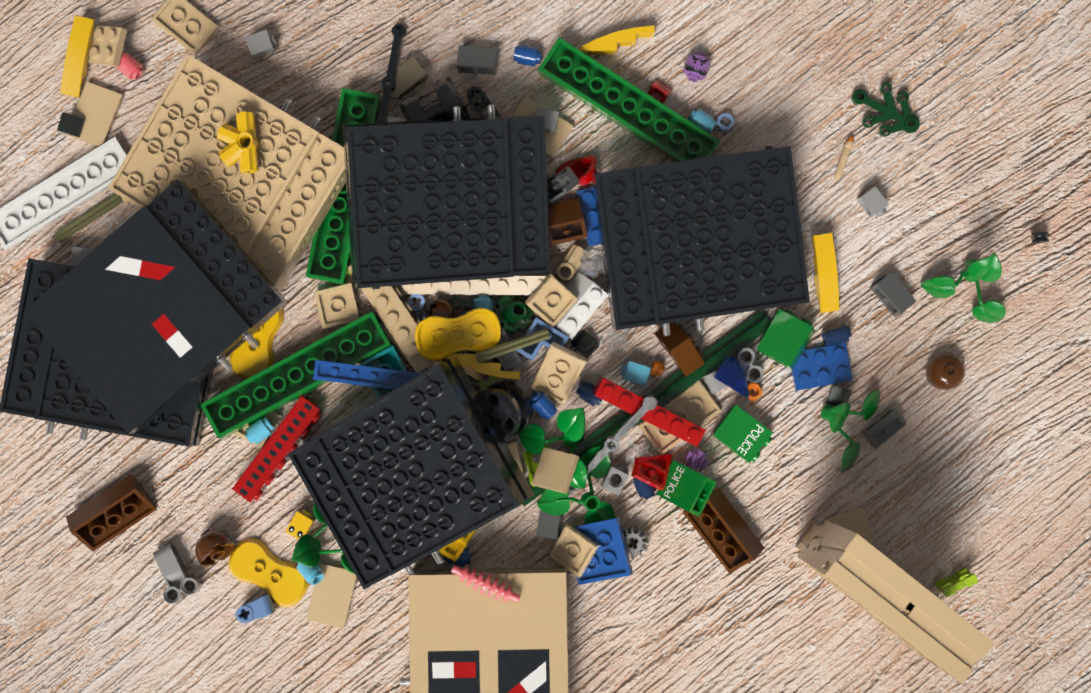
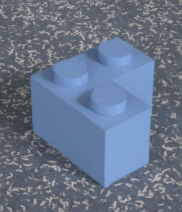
[516,318,569,361]

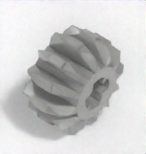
[623,526,649,559]

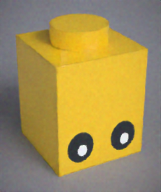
[285,509,316,539]

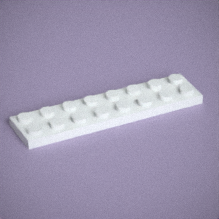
[0,137,127,251]

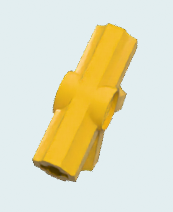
[217,111,259,174]

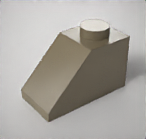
[395,56,428,101]

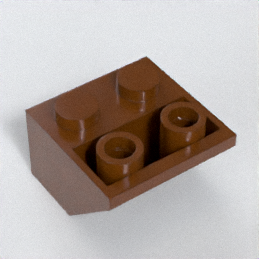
[548,198,588,246]

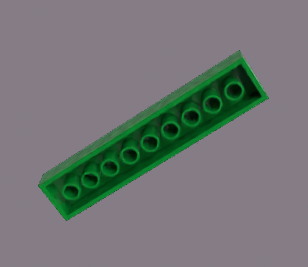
[538,37,721,162]
[305,88,382,285]
[200,312,391,440]

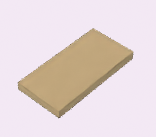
[638,380,722,455]

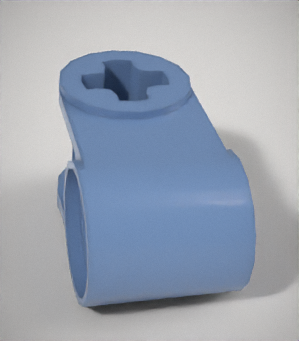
[236,594,276,623]

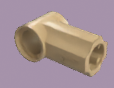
[557,244,587,283]

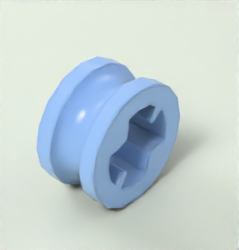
[716,113,734,132]
[408,294,426,311]

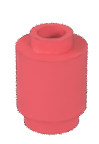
[116,52,143,80]

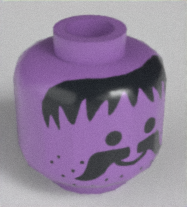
[683,52,711,82]

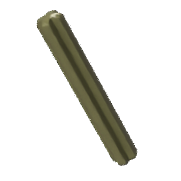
[54,194,123,242]
[475,329,550,363]

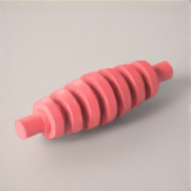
[451,565,521,603]

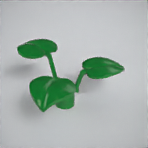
[921,253,1006,323]
[821,388,880,472]
[519,408,588,489]
[537,446,616,524]
[292,502,355,575]

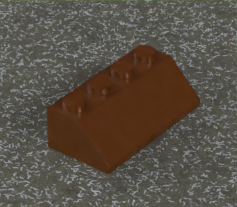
[66,474,157,552]
[683,487,765,573]

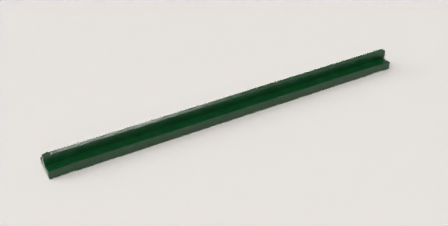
[523,311,770,507]

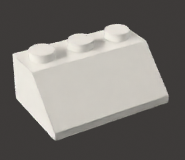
[555,272,608,340]

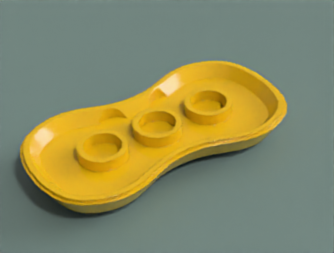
[229,308,284,379]
[415,308,501,361]
[228,538,309,607]

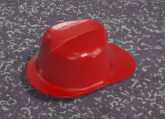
[555,155,598,186]

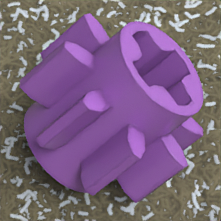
[684,448,709,472]

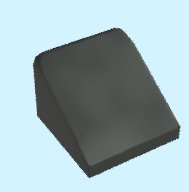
[57,112,85,137]
[571,330,600,358]
[826,385,852,406]

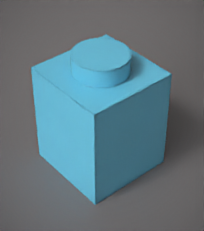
[620,361,651,386]

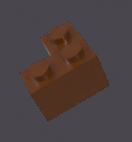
[654,322,705,377]

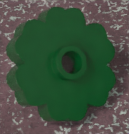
[494,295,533,333]

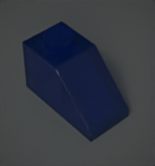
[713,356,749,398]

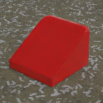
[647,79,672,104]

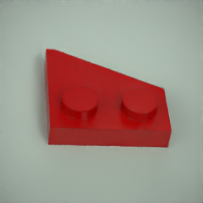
[631,454,672,490]

